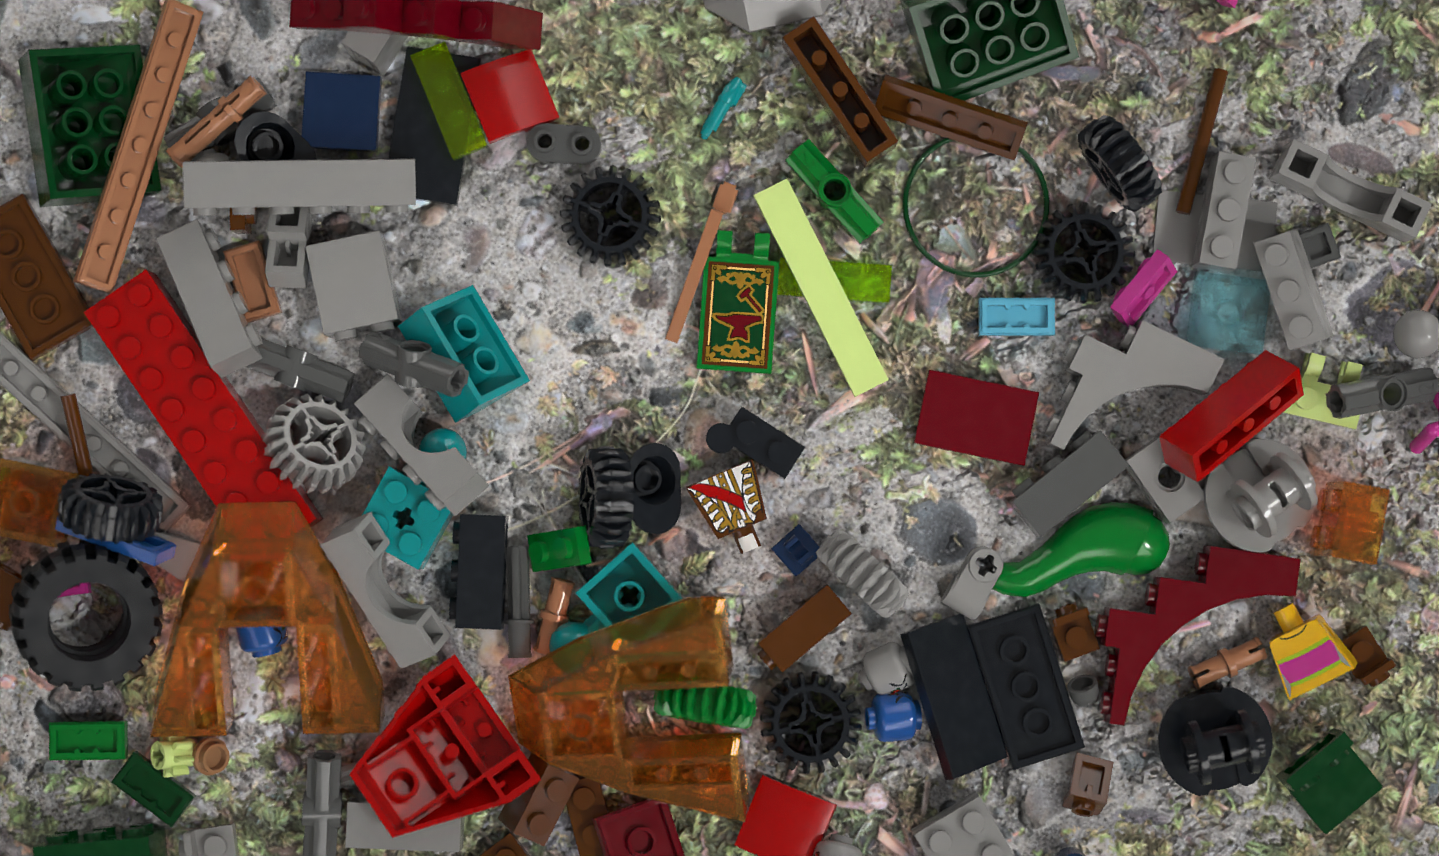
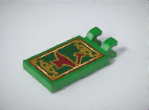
[697,230,779,374]

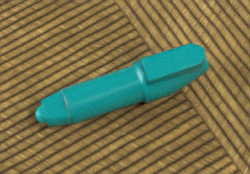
[700,77,747,140]

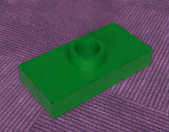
[49,720,128,760]

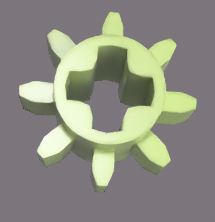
[150,730,197,778]

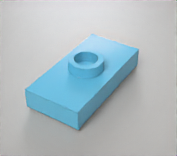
[978,298,1055,336]

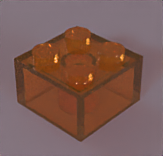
[0,458,79,547]
[1310,481,1390,565]

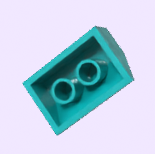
[398,285,530,423]

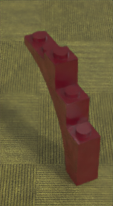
[289,0,543,50]
[1095,546,1301,726]

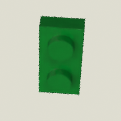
[527,526,592,572]

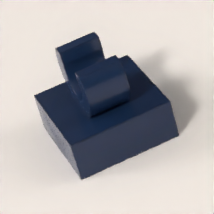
[771,524,819,577]

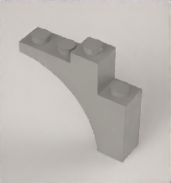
[1044,320,1225,451]

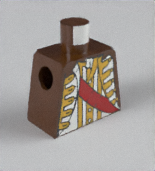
[686,459,767,554]

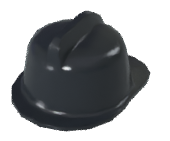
[234,111,317,160]
[629,443,682,535]

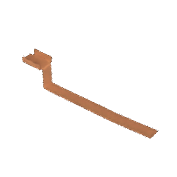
[665,181,739,343]

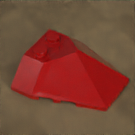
[349,654,541,838]

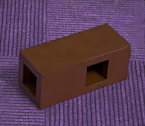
[757,584,852,673]

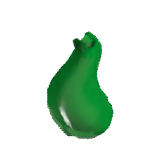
[992,502,1170,597]

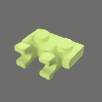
[1283,353,1363,429]

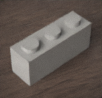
[1191,151,1257,274]
[1253,229,1334,351]
[345,792,465,852]

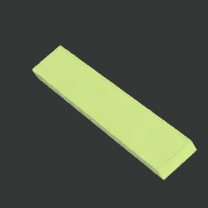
[753,179,889,397]

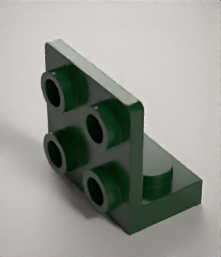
[1276,728,1382,834]

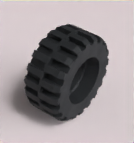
[9,539,163,692]

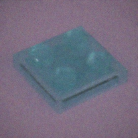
[1186,271,1270,356]

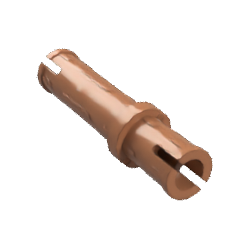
[166,75,267,168]

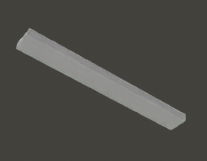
[0,331,192,533]

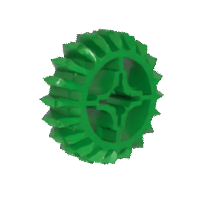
[653,677,757,729]

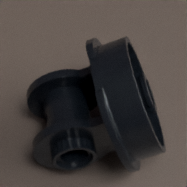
[1158,687,1272,796]

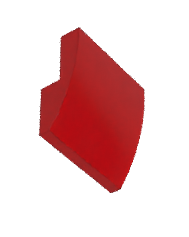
[460,50,560,144]
[734,775,837,856]

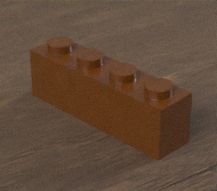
[781,16,898,168]

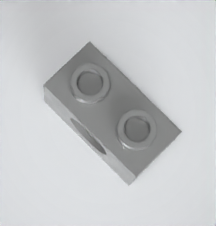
[1124,436,1205,523]

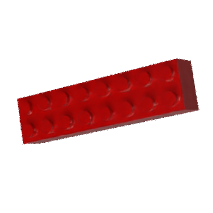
[83,269,323,562]

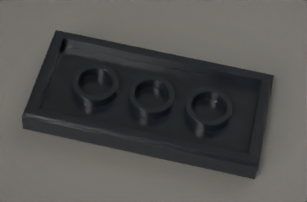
[388,46,482,206]
[967,603,1085,770]
[900,613,1008,781]

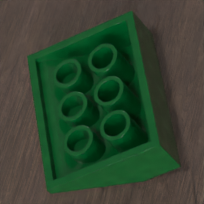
[900,0,1079,101]
[18,44,162,207]

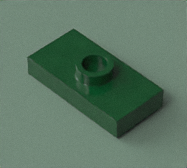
[111,751,197,827]

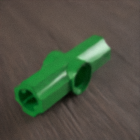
[785,139,884,245]

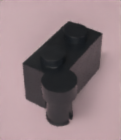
[706,406,805,480]

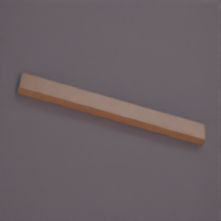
[73,0,204,294]

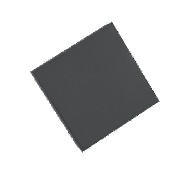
[1299,223,1341,269]

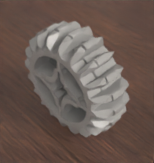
[262,394,366,494]
[816,529,909,618]

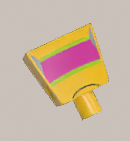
[1269,602,1358,701]

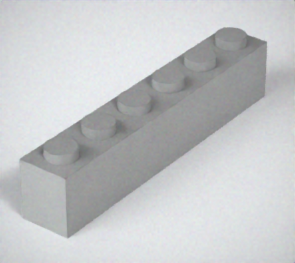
[183,158,416,216]

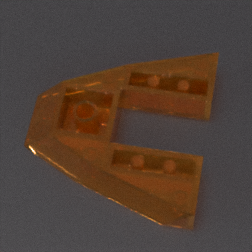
[150,502,385,737]
[508,595,749,822]

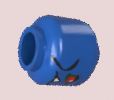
[234,599,288,658]
[864,691,922,742]

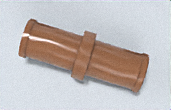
[534,577,575,656]
[1188,637,1267,689]

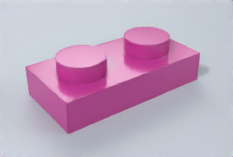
[1110,249,1177,327]

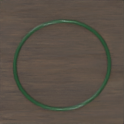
[903,138,1049,278]

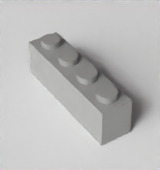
[156,219,263,378]

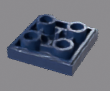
[301,72,382,152]

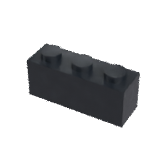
[449,514,509,630]

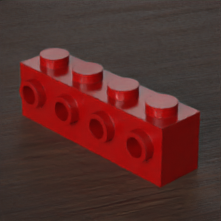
[1159,350,1304,482]

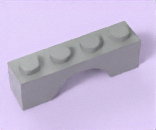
[1269,139,1432,243]
[354,374,489,516]
[320,512,450,669]

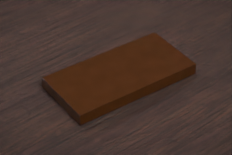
[0,194,93,361]

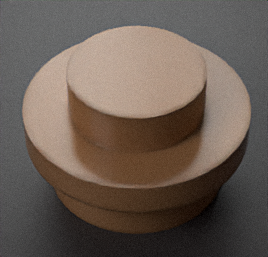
[192,737,230,775]

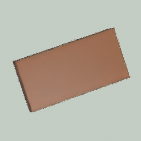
[223,240,283,323]

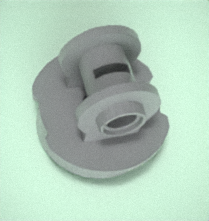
[1204,439,1318,552]

